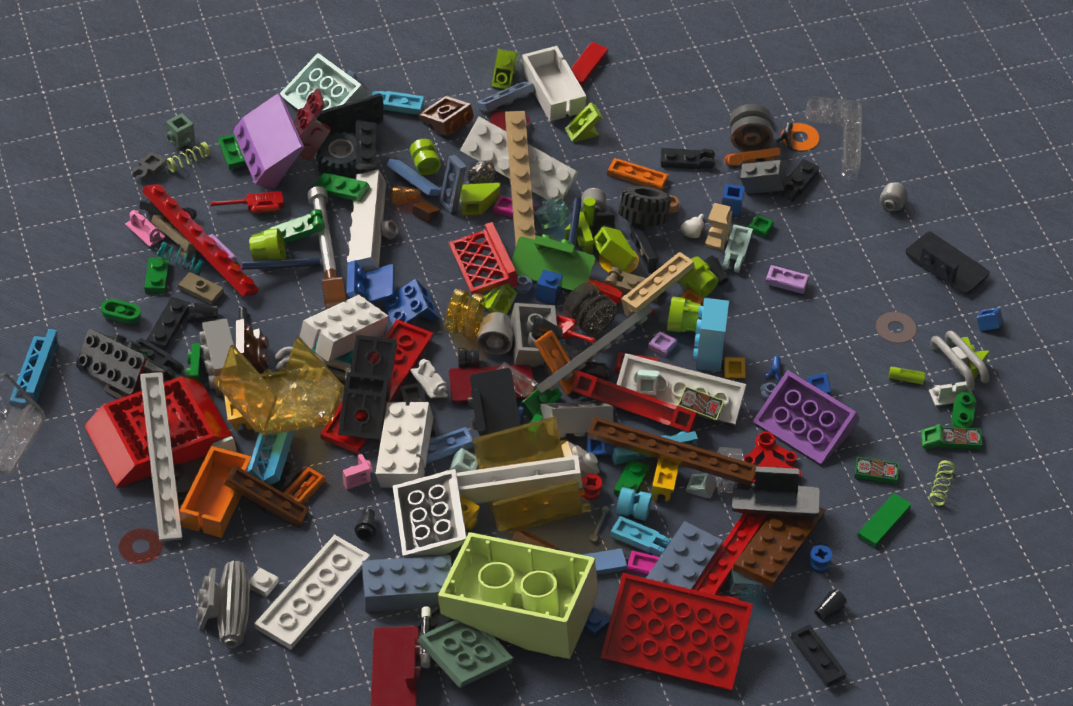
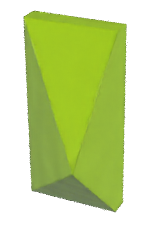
[482,283,518,315]

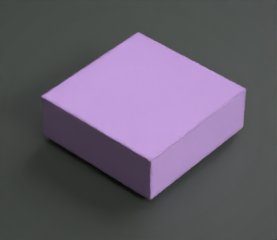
[648,331,677,357]

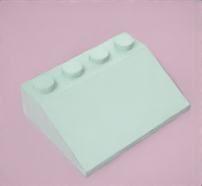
[280,53,371,110]

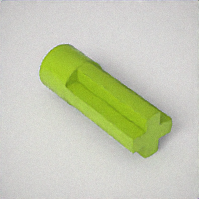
[583,197,596,228]
[888,367,925,385]

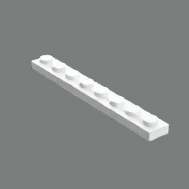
[140,372,182,542]

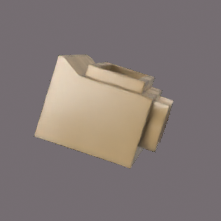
[705,203,732,251]

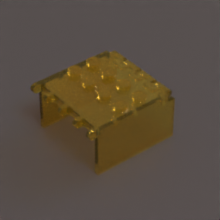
[213,337,344,435]
[472,416,591,533]

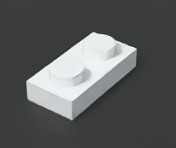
[561,441,599,474]

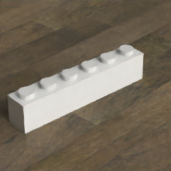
[347,169,386,272]
[456,455,583,503]

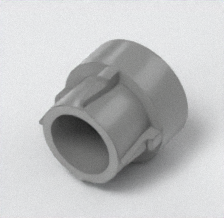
[477,312,513,355]

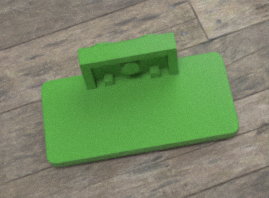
[511,235,595,294]

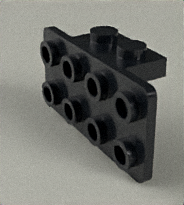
[316,93,383,138]
[905,231,990,294]
[76,329,148,394]
[468,368,524,456]
[732,466,820,517]

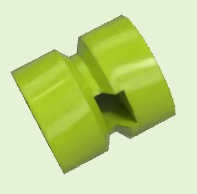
[410,139,441,176]

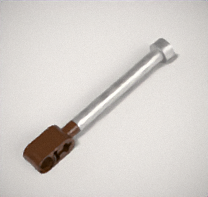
[308,187,346,310]

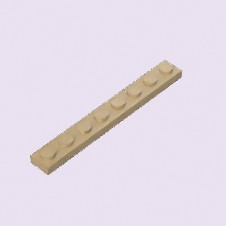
[505,111,535,246]

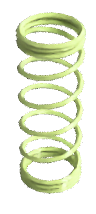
[167,142,211,173]
[929,461,955,506]

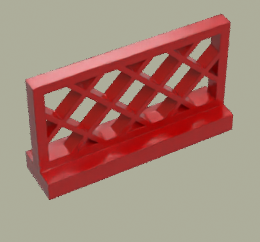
[448,222,519,296]

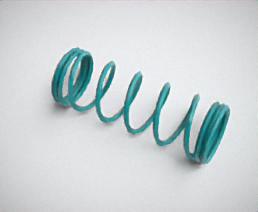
[157,242,204,275]

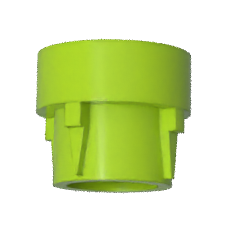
[249,228,286,261]
[677,256,718,298]
[667,296,701,332]

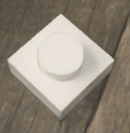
[249,568,278,597]

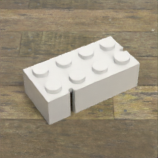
[521,46,586,121]
[299,295,388,362]
[376,402,433,488]

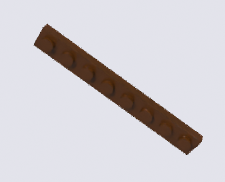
[587,417,758,486]

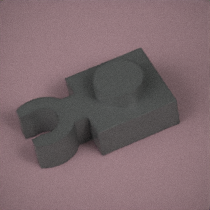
[132,151,167,182]

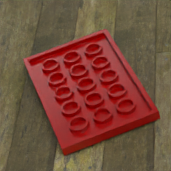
[601,573,753,692]

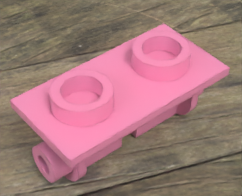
[125,210,166,247]

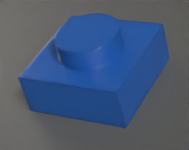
[807,372,832,395]
[583,607,610,638]

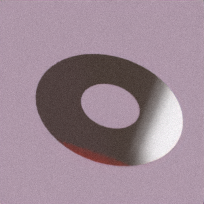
[876,312,916,342]
[119,528,163,564]

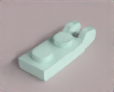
[723,225,753,273]

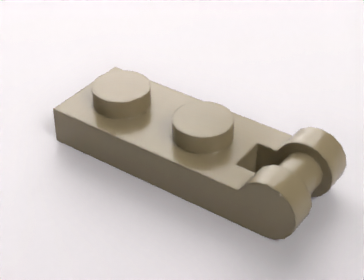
[604,267,661,303]

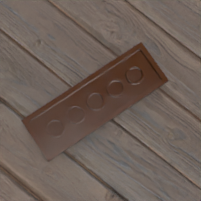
[733,507,826,588]

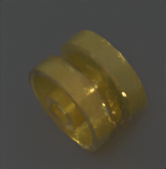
[445,289,486,339]

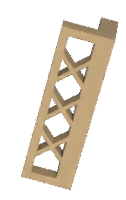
[622,252,695,317]

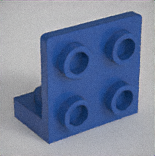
[347,260,395,303]
[383,279,440,325]

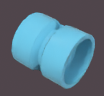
[616,487,652,521]

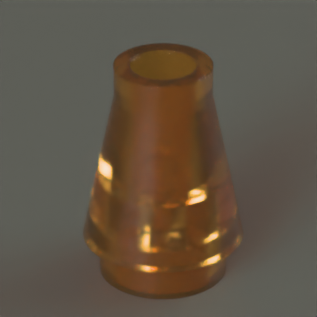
[390,186,420,205]

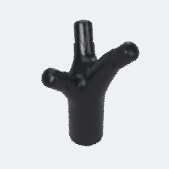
[776,123,793,150]

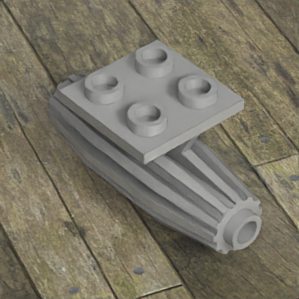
[196,561,250,648]

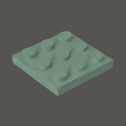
[418,620,513,688]

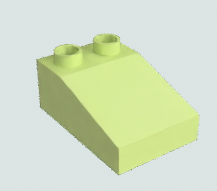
[438,532,598,659]

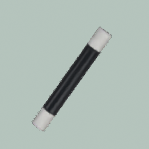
[421,607,431,668]

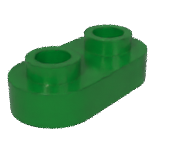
[101,299,141,324]
[951,392,976,428]

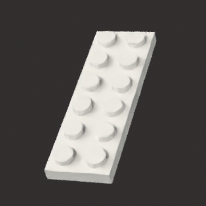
[460,117,578,206]
[617,353,746,426]
[255,535,370,650]

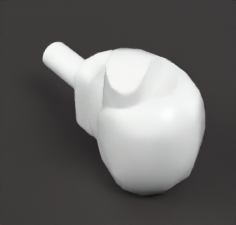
[681,214,704,238]

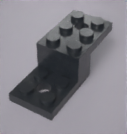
[338,335,398,441]

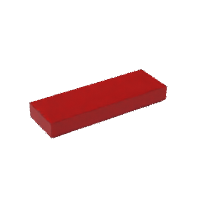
[571,42,608,87]

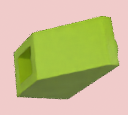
[491,49,519,89]
[460,183,500,215]
[593,226,637,272]

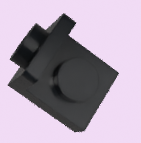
[594,212,615,236]

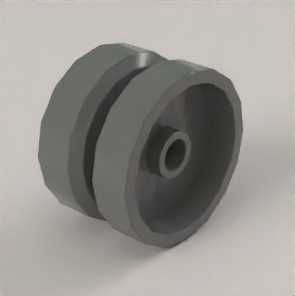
[729,104,773,152]

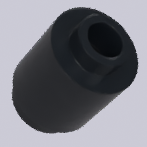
[580,362,610,380]

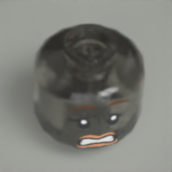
[467,160,496,184]

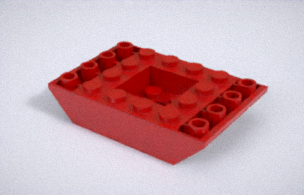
[84,376,236,489]

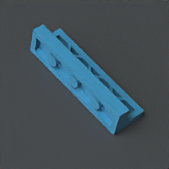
[11,329,59,406]
[247,414,297,485]

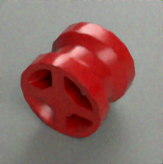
[580,473,602,501]

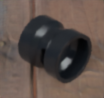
[458,348,479,368]

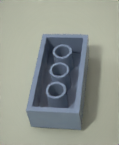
[646,521,723,589]
[362,555,452,612]

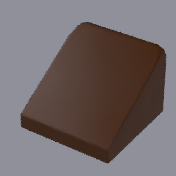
[413,201,440,223]

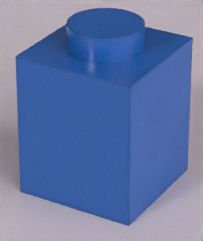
[722,183,745,217]
[536,270,563,305]

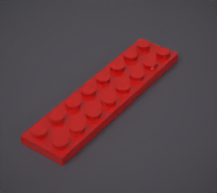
[320,319,433,454]

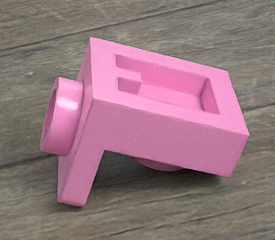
[343,454,373,490]

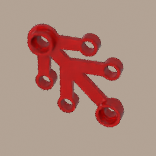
[743,432,801,484]

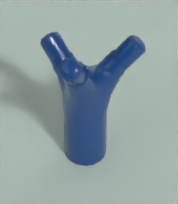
[765,356,782,382]

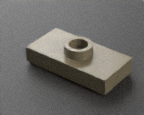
[178,272,224,305]

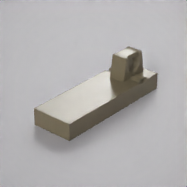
[151,215,198,258]

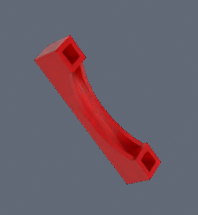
[571,371,698,432]

